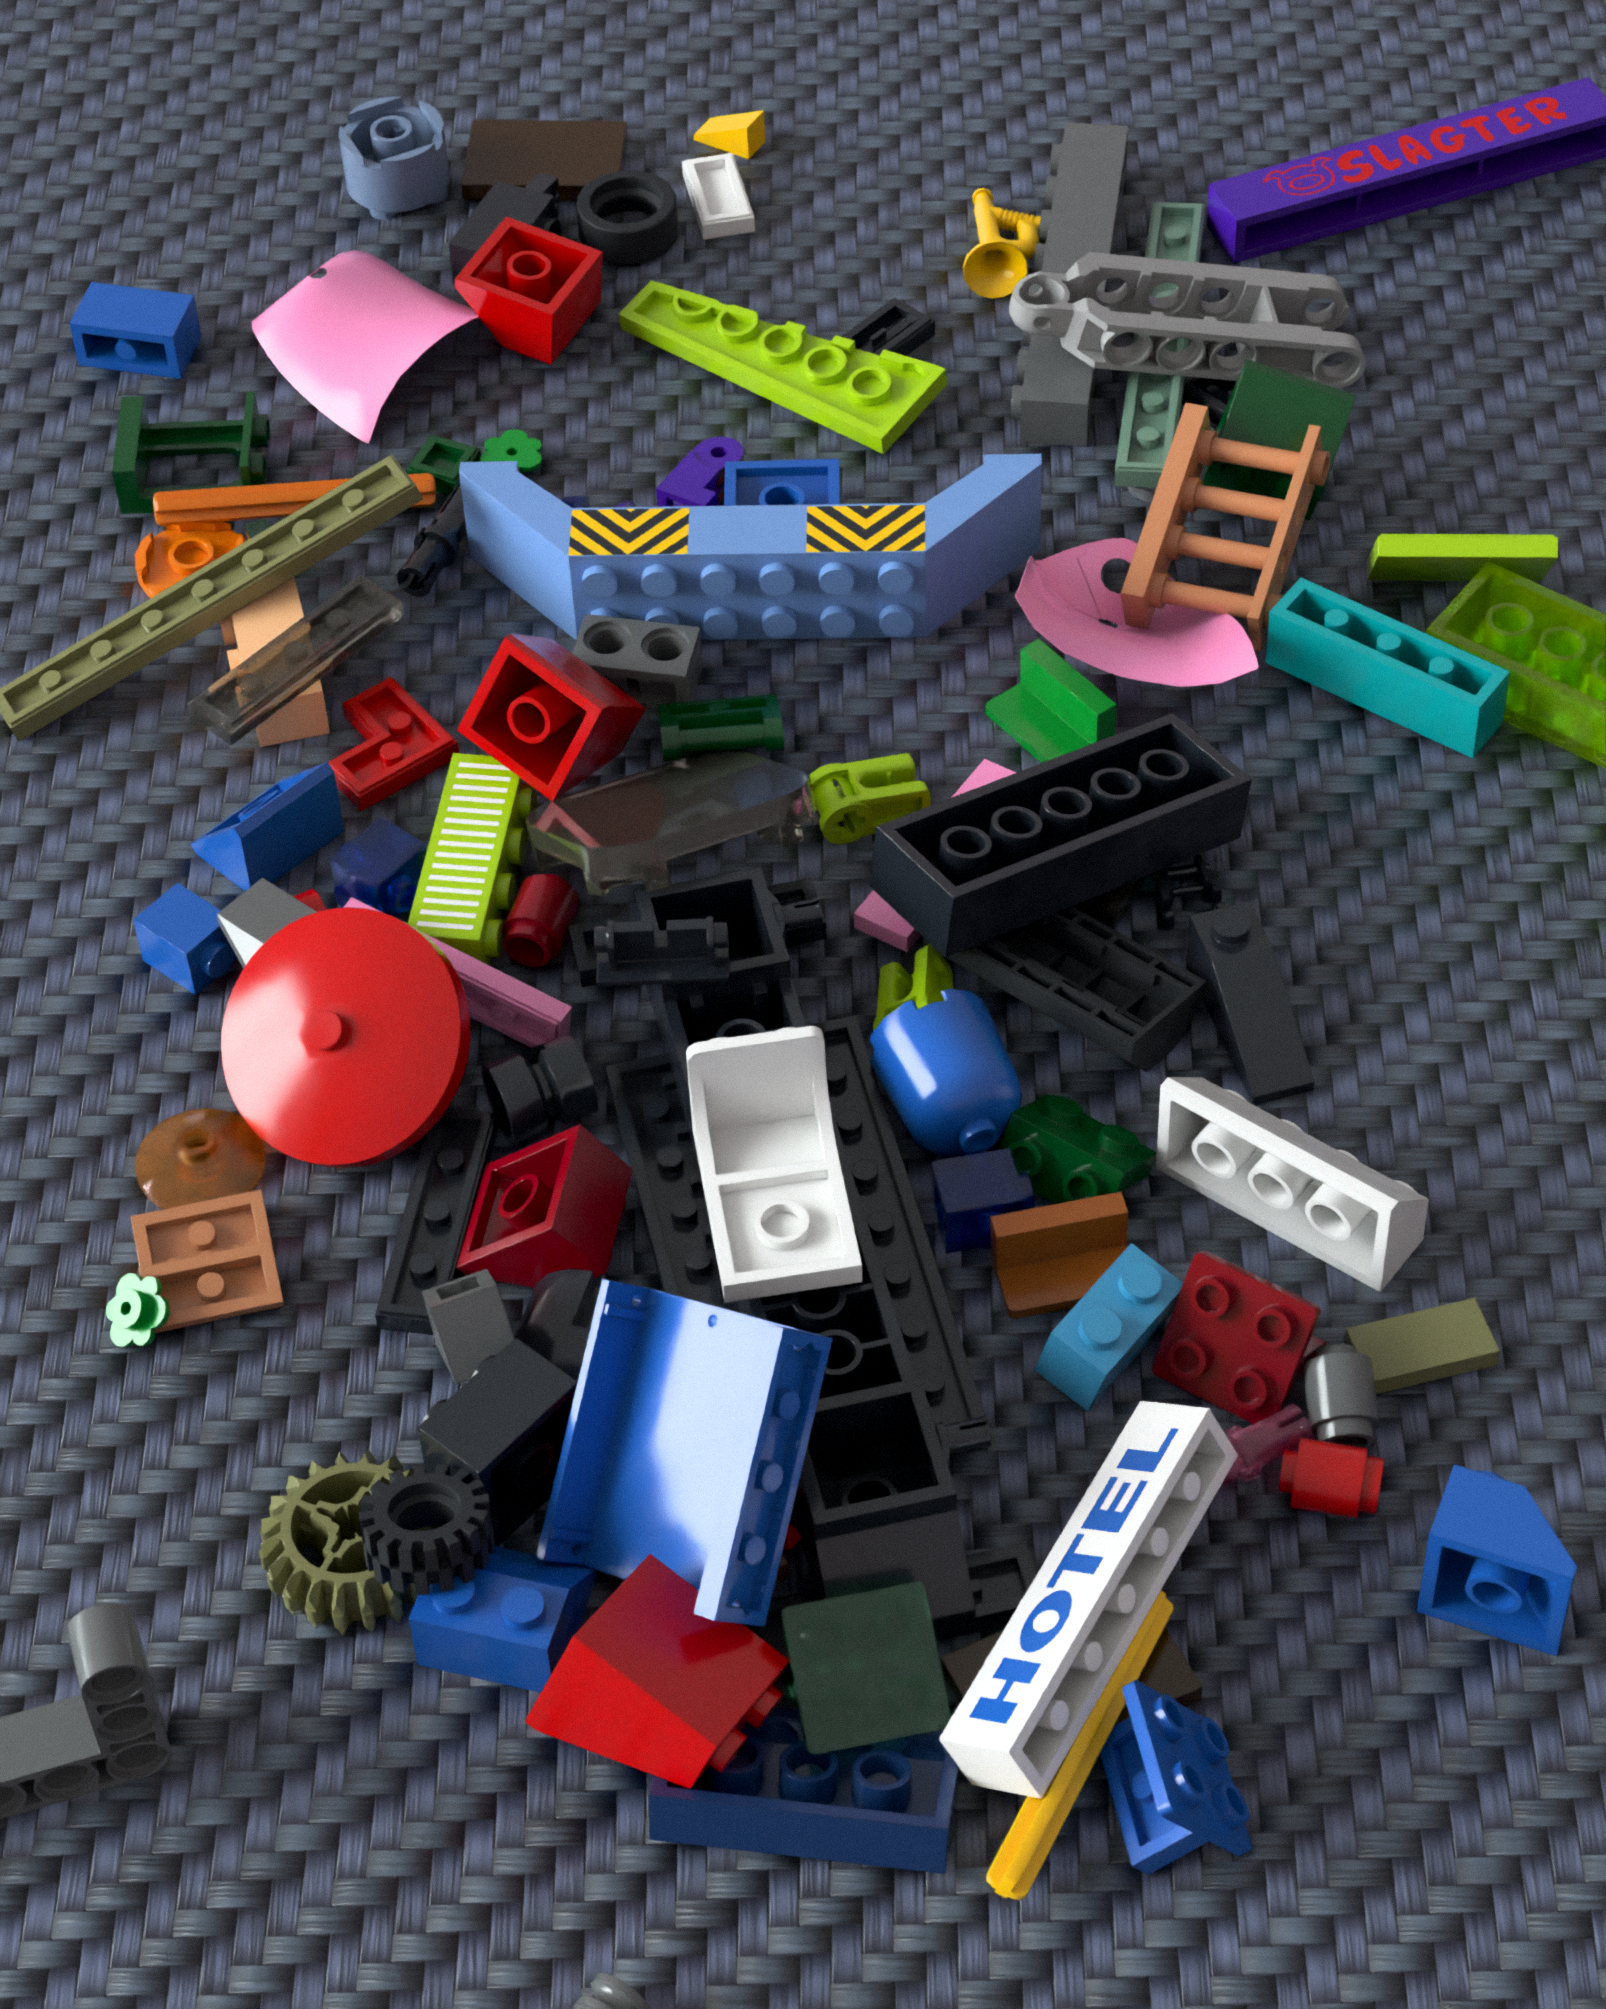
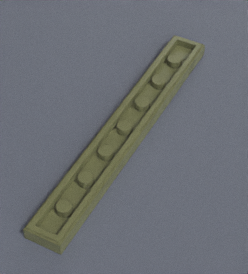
[0,455,423,742]

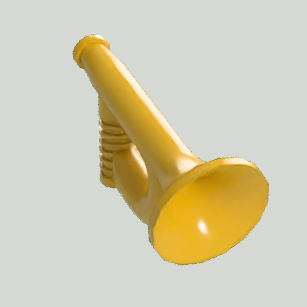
[963,188,1041,299]

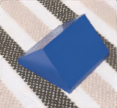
[724,459,840,506]
[190,762,344,891]

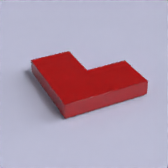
[328,677,459,811]

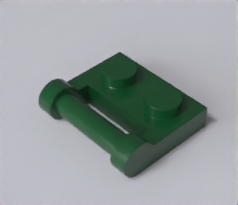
[658,694,784,762]

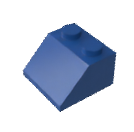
[1417,1464,1577,1656]
[409,1546,597,1693]

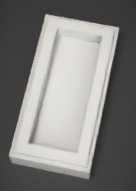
[682,153,755,240]

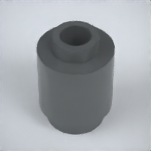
[1303,1344,1380,1448]

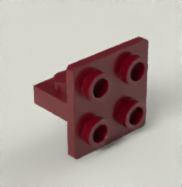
[1152,1250,1327,1430]

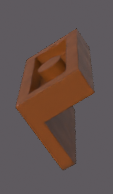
[990,1192,1128,1319]

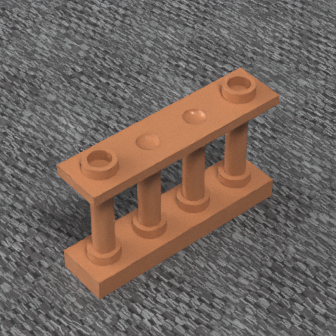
[1121,403,1330,651]

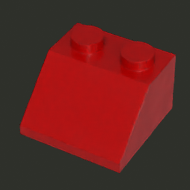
[455,216,603,365]

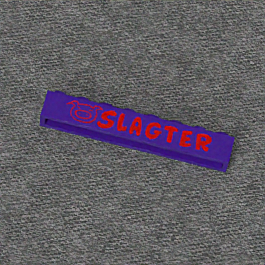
[1206,77,1606,263]

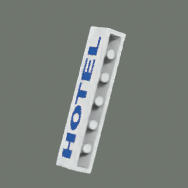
[939,1401,1238,1799]

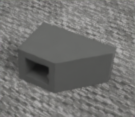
[422,1269,514,1384]

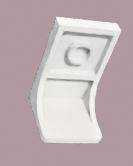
[686,1026,863,1303]

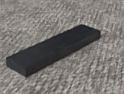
[375,1108,499,1335]

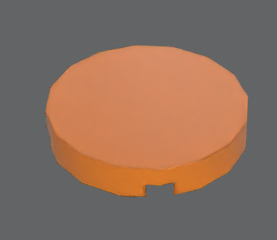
[135,521,247,598]

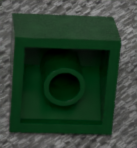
[1202,359,1355,520]

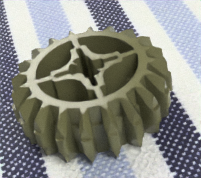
[259,1449,442,1635]

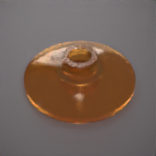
[135,1108,266,1209]

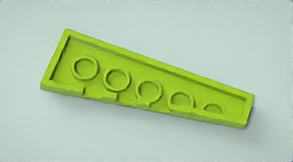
[618,280,947,454]

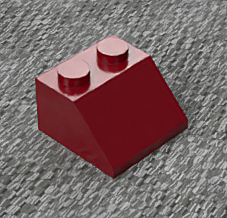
[456,1124,633,1288]

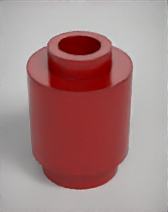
[1278,1438,1384,1519]

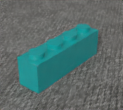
[1265,577,1510,759]

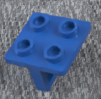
[1100,1680,1252,1875]

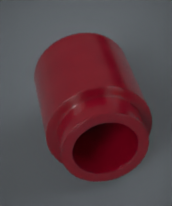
[502,874,580,967]

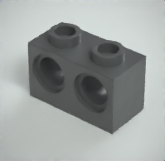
[572,614,703,715]

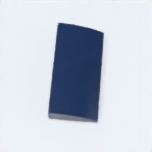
[649,1707,961,1874]

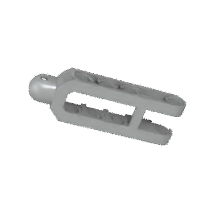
[1009,252,1366,389]

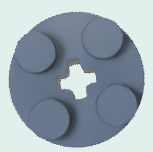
[338,96,450,220]

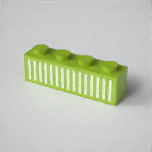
[408,753,537,965]

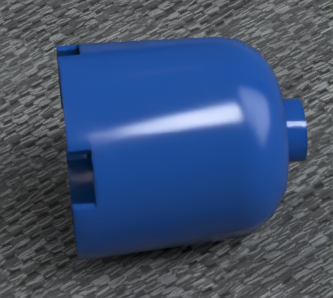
[869,989,1023,1157]

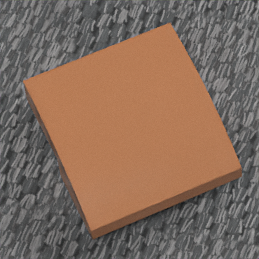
[130,1189,284,1333]

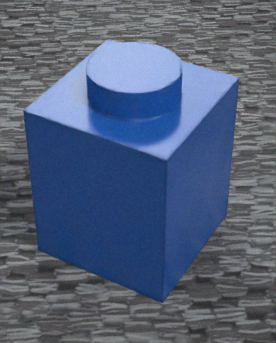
[133,882,238,995]

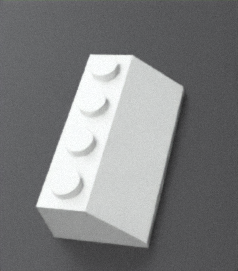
[1156,1077,1429,1293]

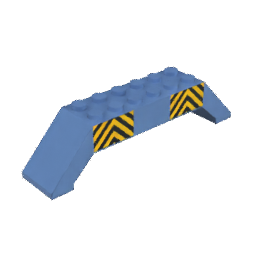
[459,454,1042,640]

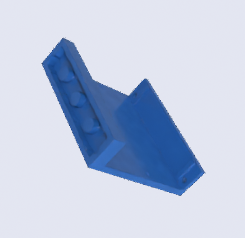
[536,1279,833,1627]

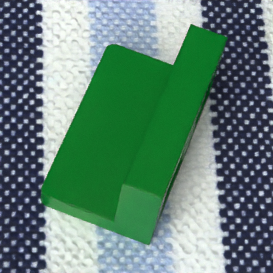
[986,638,1116,763]

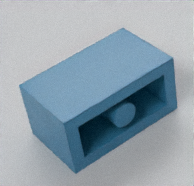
[1034,1243,1183,1412]

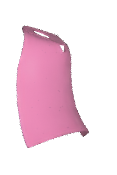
[251,250,479,444]
[1015,538,1259,687]

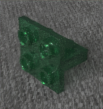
[780,1582,951,1755]

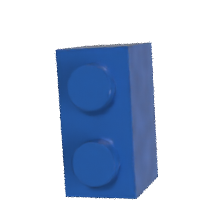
[69,282,202,379]

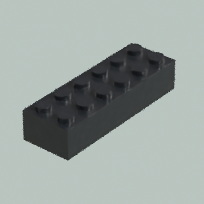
[869,713,1252,958]

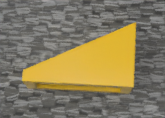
[694,110,766,159]

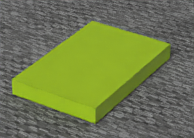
[1367,534,1558,581]

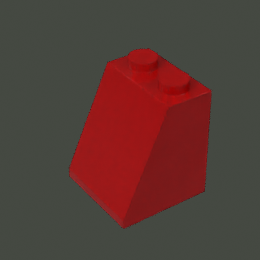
[457,634,646,802]
[525,1554,790,1789]

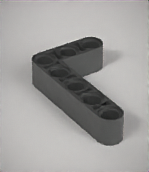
[0,1603,171,1820]

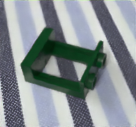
[112,391,270,514]

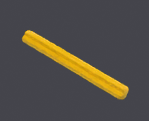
[986,1590,1173,1901]

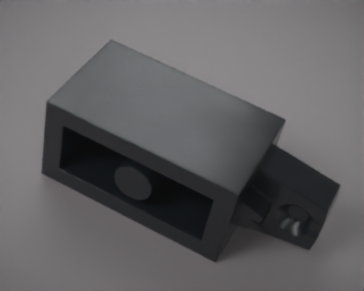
[448,173,561,286]

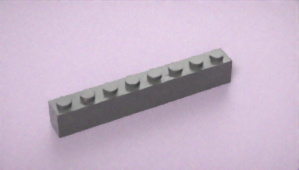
[1010,122,1128,447]

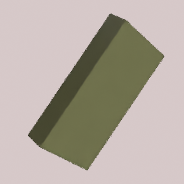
[1344,1298,1500,1394]

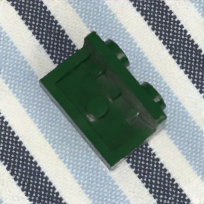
[993,1094,1157,1204]

